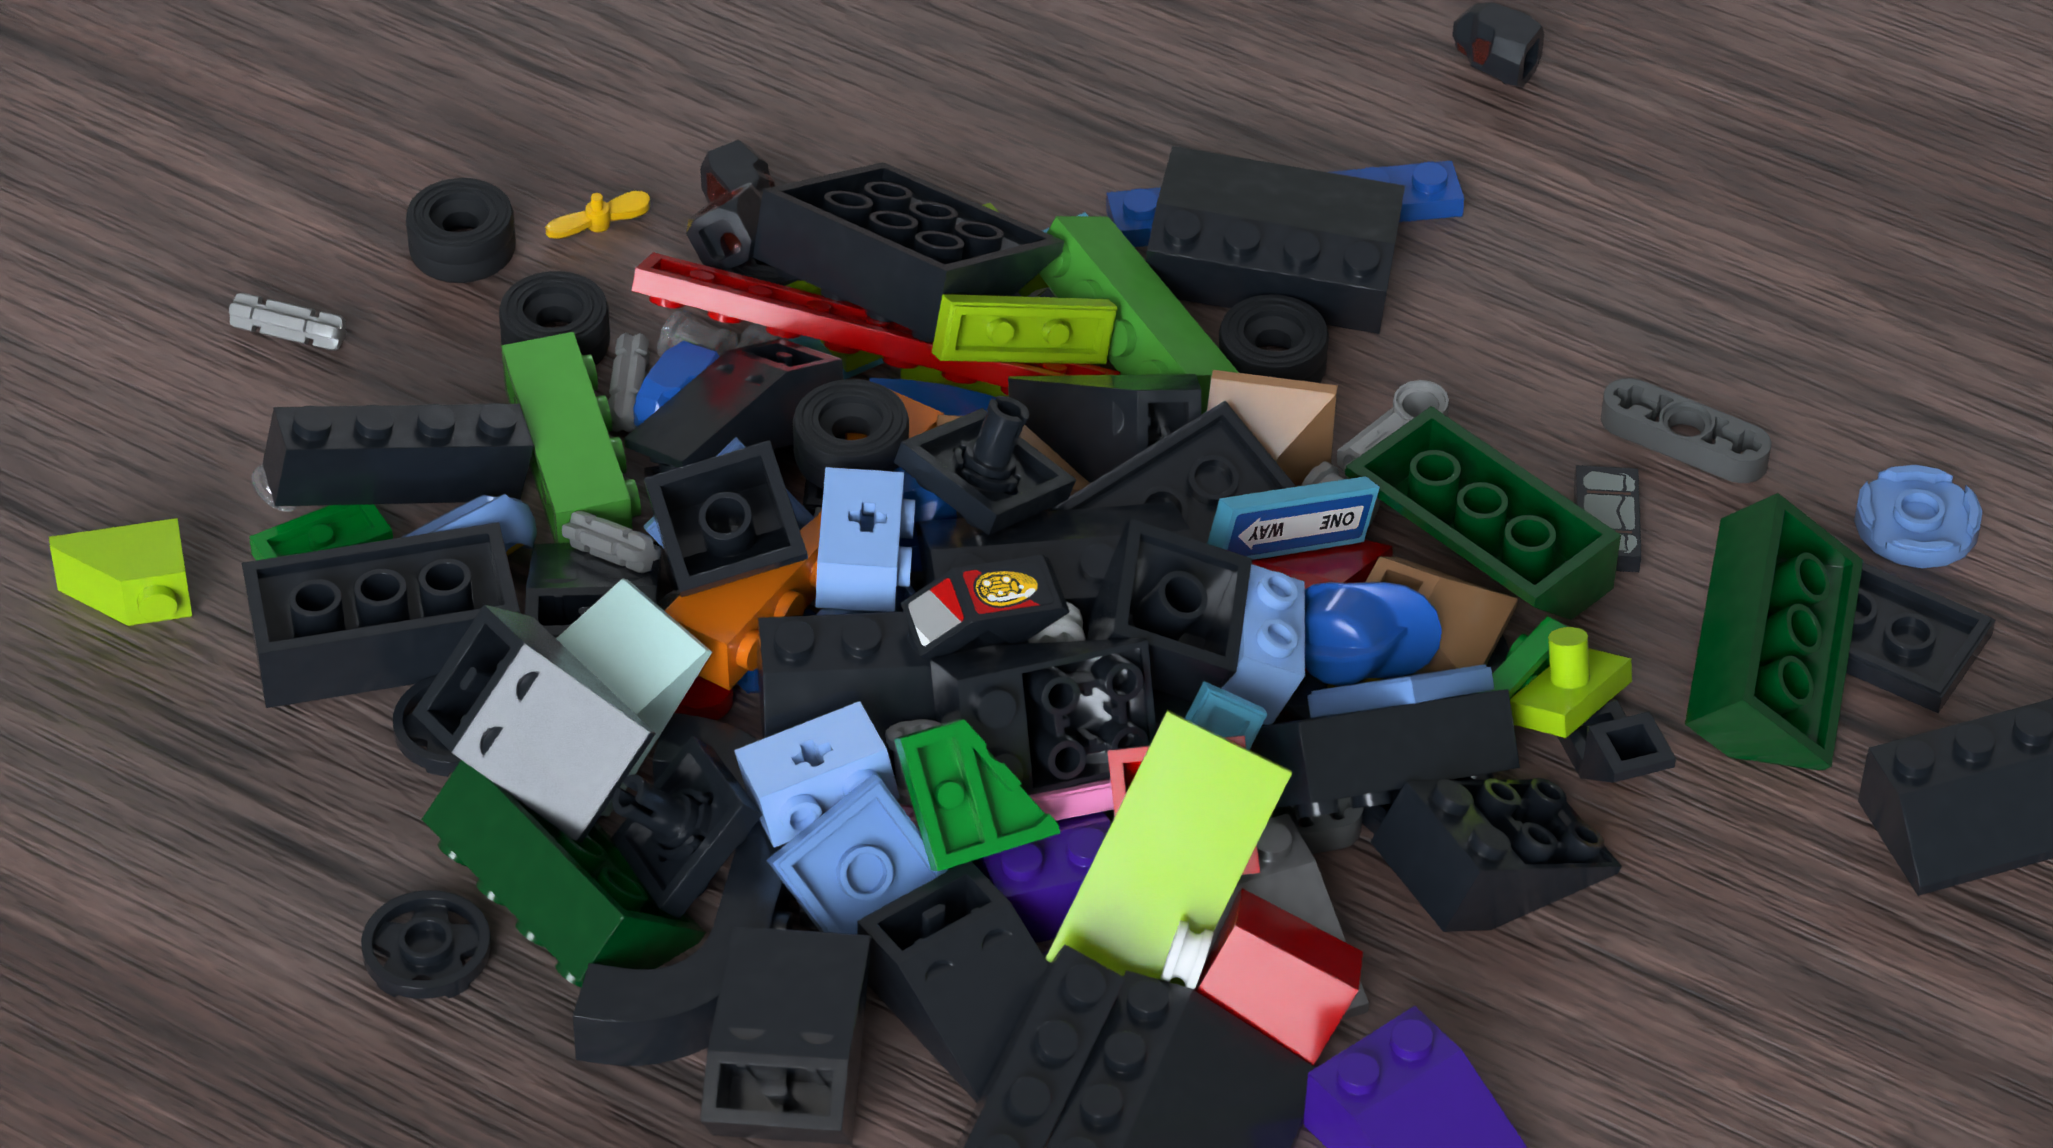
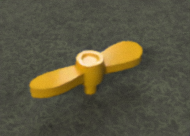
[545,191,650,239]

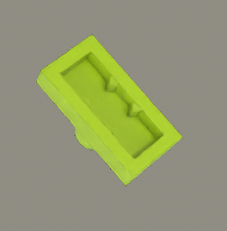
[1510,627,1632,738]

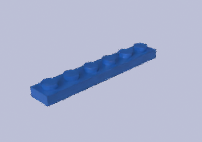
[1106,160,1464,247]

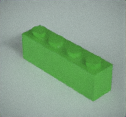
[1039,216,1239,415]
[501,332,641,543]

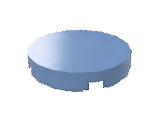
[1854,465,1983,569]

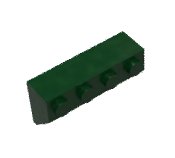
[1345,406,1621,620]
[1685,493,1863,771]
[422,760,706,988]

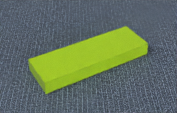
[931,294,1117,364]

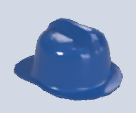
[1305,582,1442,686]

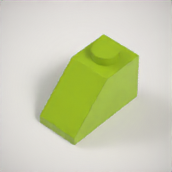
[49,518,192,626]

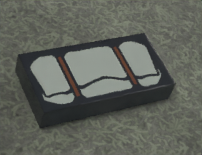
[1574,465,1641,573]

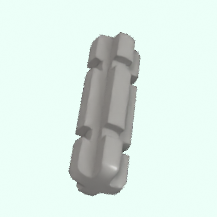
[228,292,347,351]
[608,333,650,433]
[562,511,661,573]

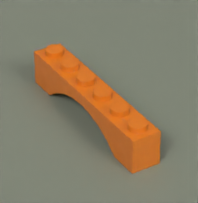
[665,390,944,690]

